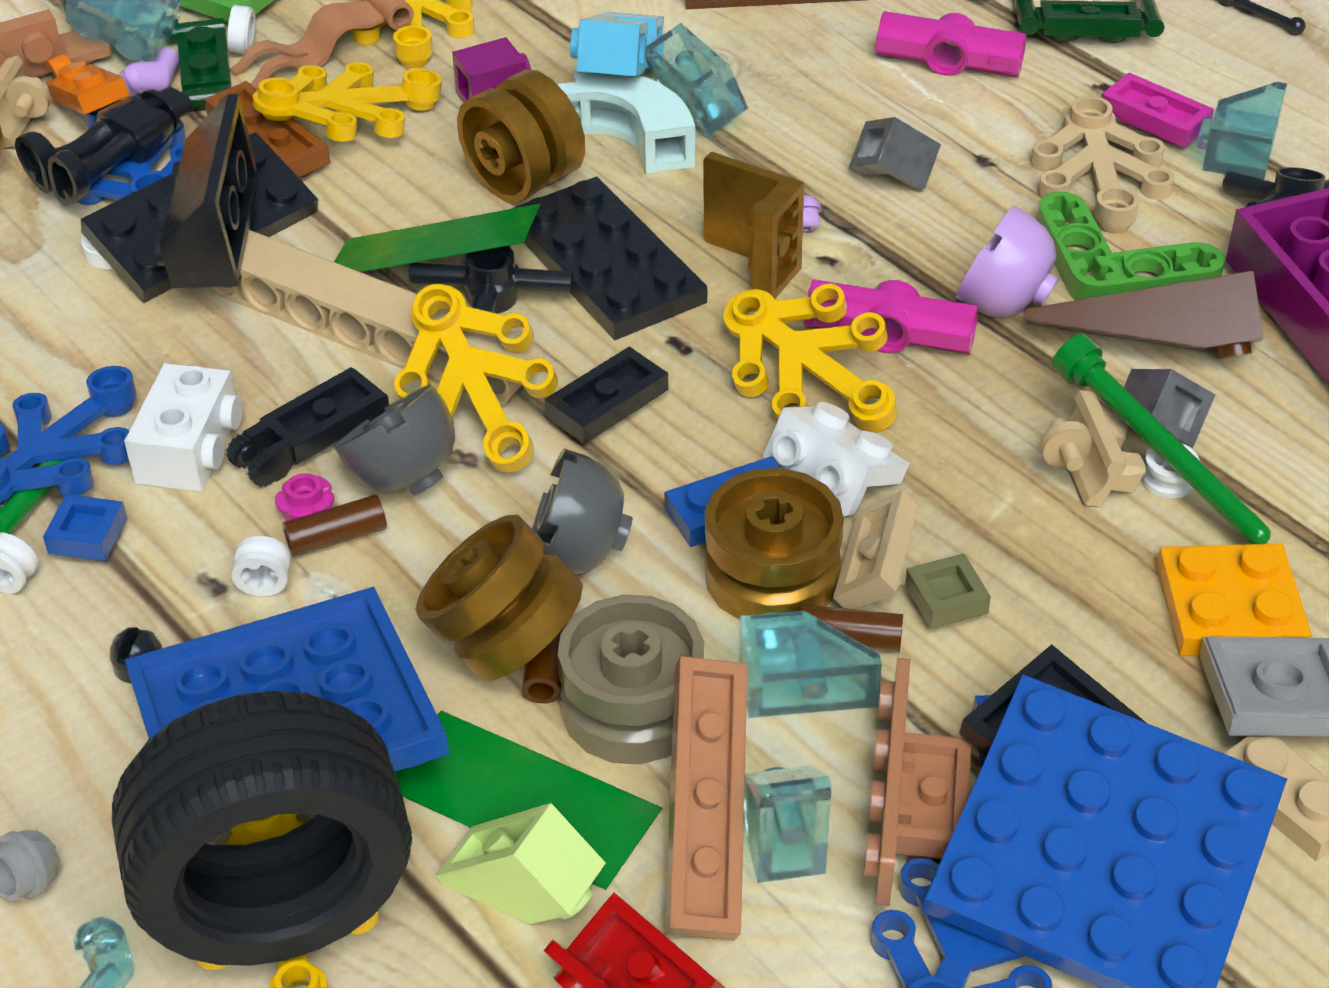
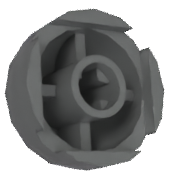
[333,384,455,495]
[532,448,633,575]

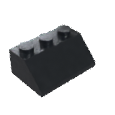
[155,94,259,288]

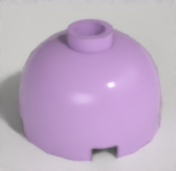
[955,205,1059,318]

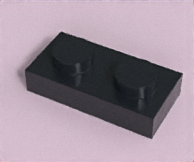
[544,346,669,444]

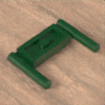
[1014,0,1165,42]
[121,18,232,110]

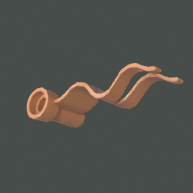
[230,0,414,90]

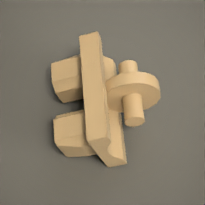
[0,55,51,149]
[1040,390,1146,507]

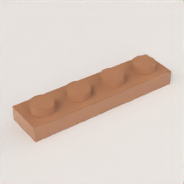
[664,656,748,940]

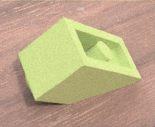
[435,803,606,925]

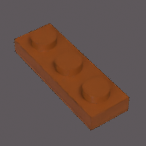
[204,81,331,178]

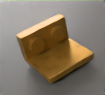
[703,152,804,299]

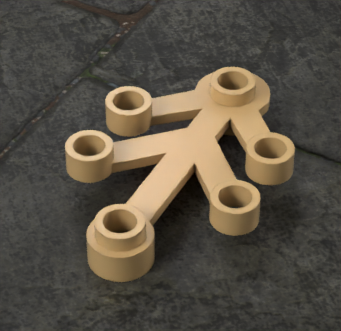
[1031,96,1175,233]

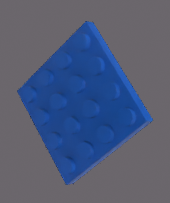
[125,587,450,771]
[921,674,1287,988]

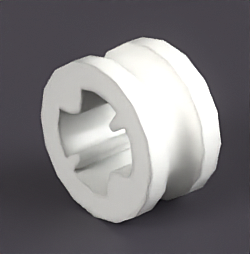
[1141,443,1200,499]
[0,532,39,594]
[231,536,291,596]

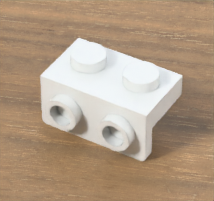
[763,402,910,516]

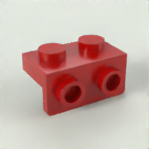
[543,892,725,988]

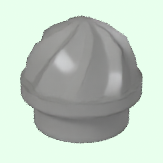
[0,830,59,901]

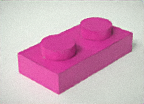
[1101,73,1214,148]

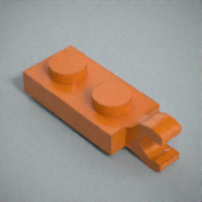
[45,53,130,115]

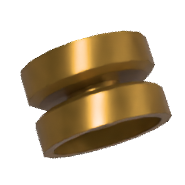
[457,69,586,203]
[705,468,844,627]
[415,515,583,681]

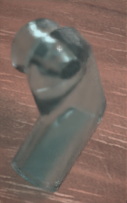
[74,917,135,988]

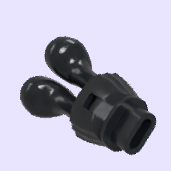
[15,86,194,205]

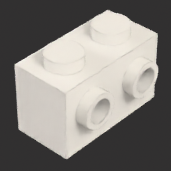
[124,363,243,492]

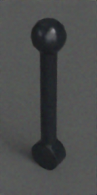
[1217,0,1306,36]

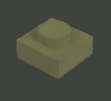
[905,553,991,629]

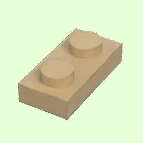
[833,489,919,610]
[1224,736,1329,861]

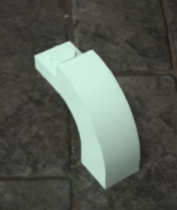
[557,70,695,174]

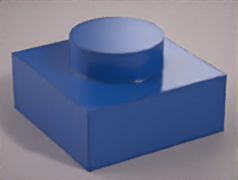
[43,494,127,561]

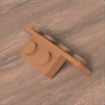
[0,9,112,79]
[864,657,971,906]

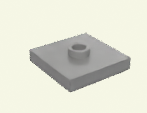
[1199,636,1329,737]

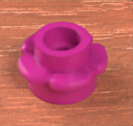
[275,473,335,521]

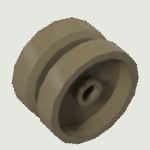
[557,594,704,765]

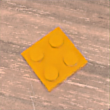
[1156,543,1312,656]

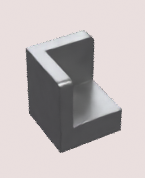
[849,117,941,190]
[1113,369,1215,448]

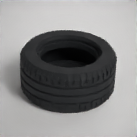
[112,691,412,966]

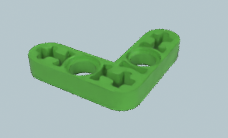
[1037,192,1225,300]

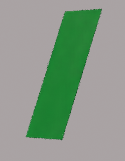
[334,204,540,272]
[395,710,663,890]

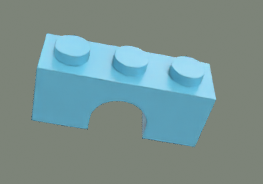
[570,11,664,77]

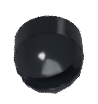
[110,627,162,683]

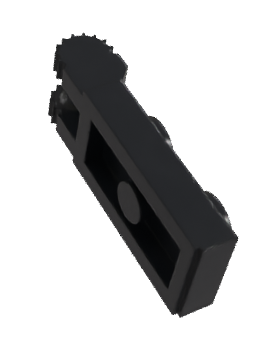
[226,367,389,487]

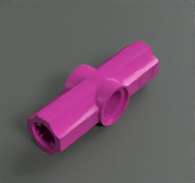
[875,11,1027,78]
[804,279,979,354]

